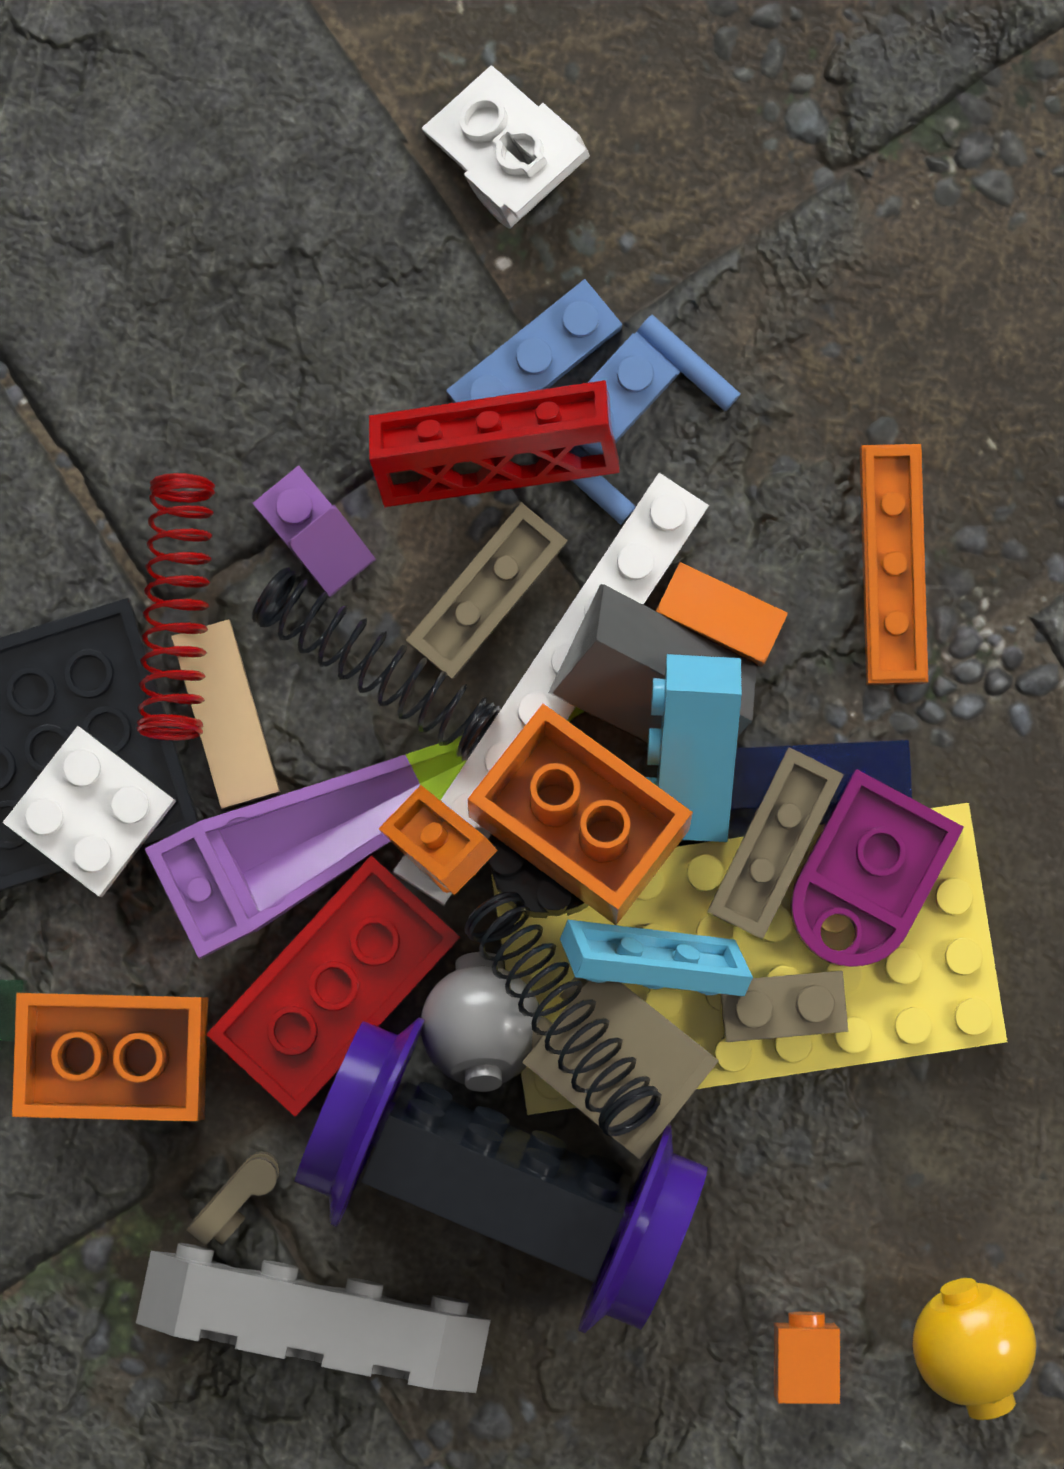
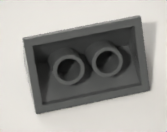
[548,584,757,744]

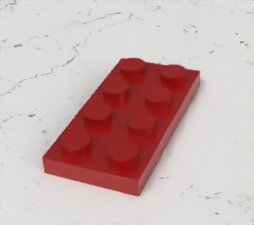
[206,855,461,1117]

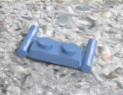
[569,314,741,525]

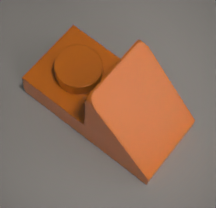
[378,785,498,895]

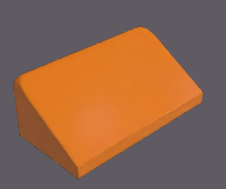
[656,562,788,667]

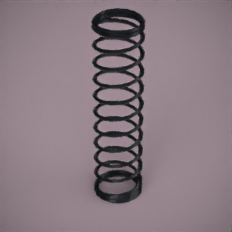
[252,567,500,761]
[465,892,662,1136]

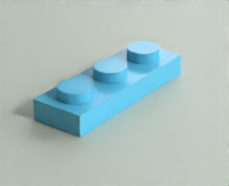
[560,920,753,996]

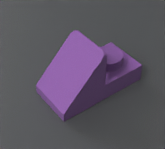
[253,465,376,597]

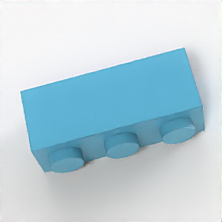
[645,654,742,842]

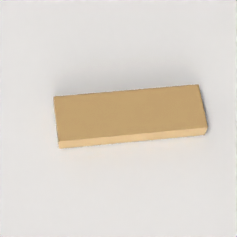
[171,619,281,810]

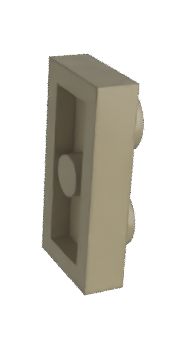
[721,971,848,1042]

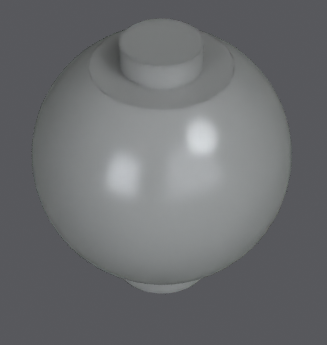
[421,952,542,1092]

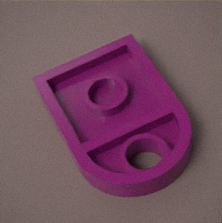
[790,769,964,967]

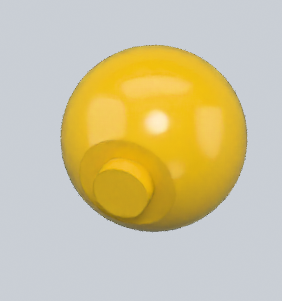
[913,1278,1036,1420]

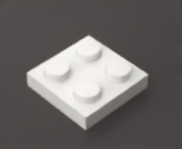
[3,726,176,897]

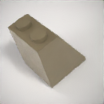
[522,977,719,1159]

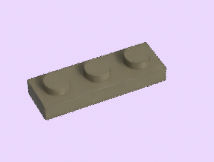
[406,502,568,680]
[707,747,844,939]

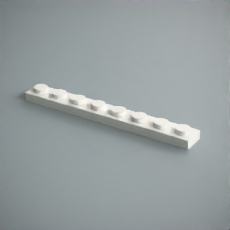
[393,473,709,906]

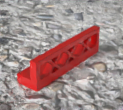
[369,380,620,507]

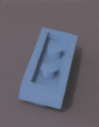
[446,279,623,403]

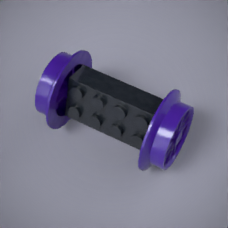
[294,1017,708,1334]

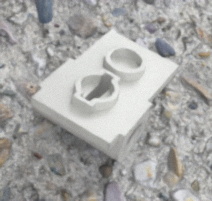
[422,65,590,229]

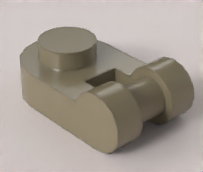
[186,1151,280,1246]

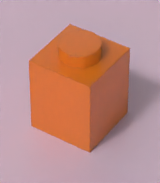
[774,1312,840,1404]

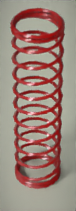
[137,473,215,740]

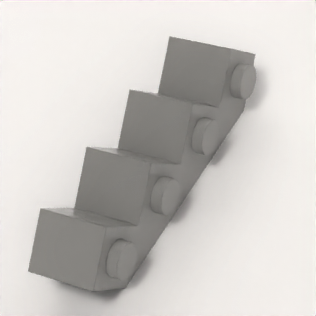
[136,1243,491,1393]

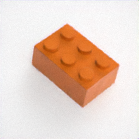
[467,703,693,925]
[12,993,208,1121]

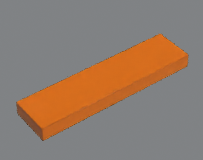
[860,444,928,685]

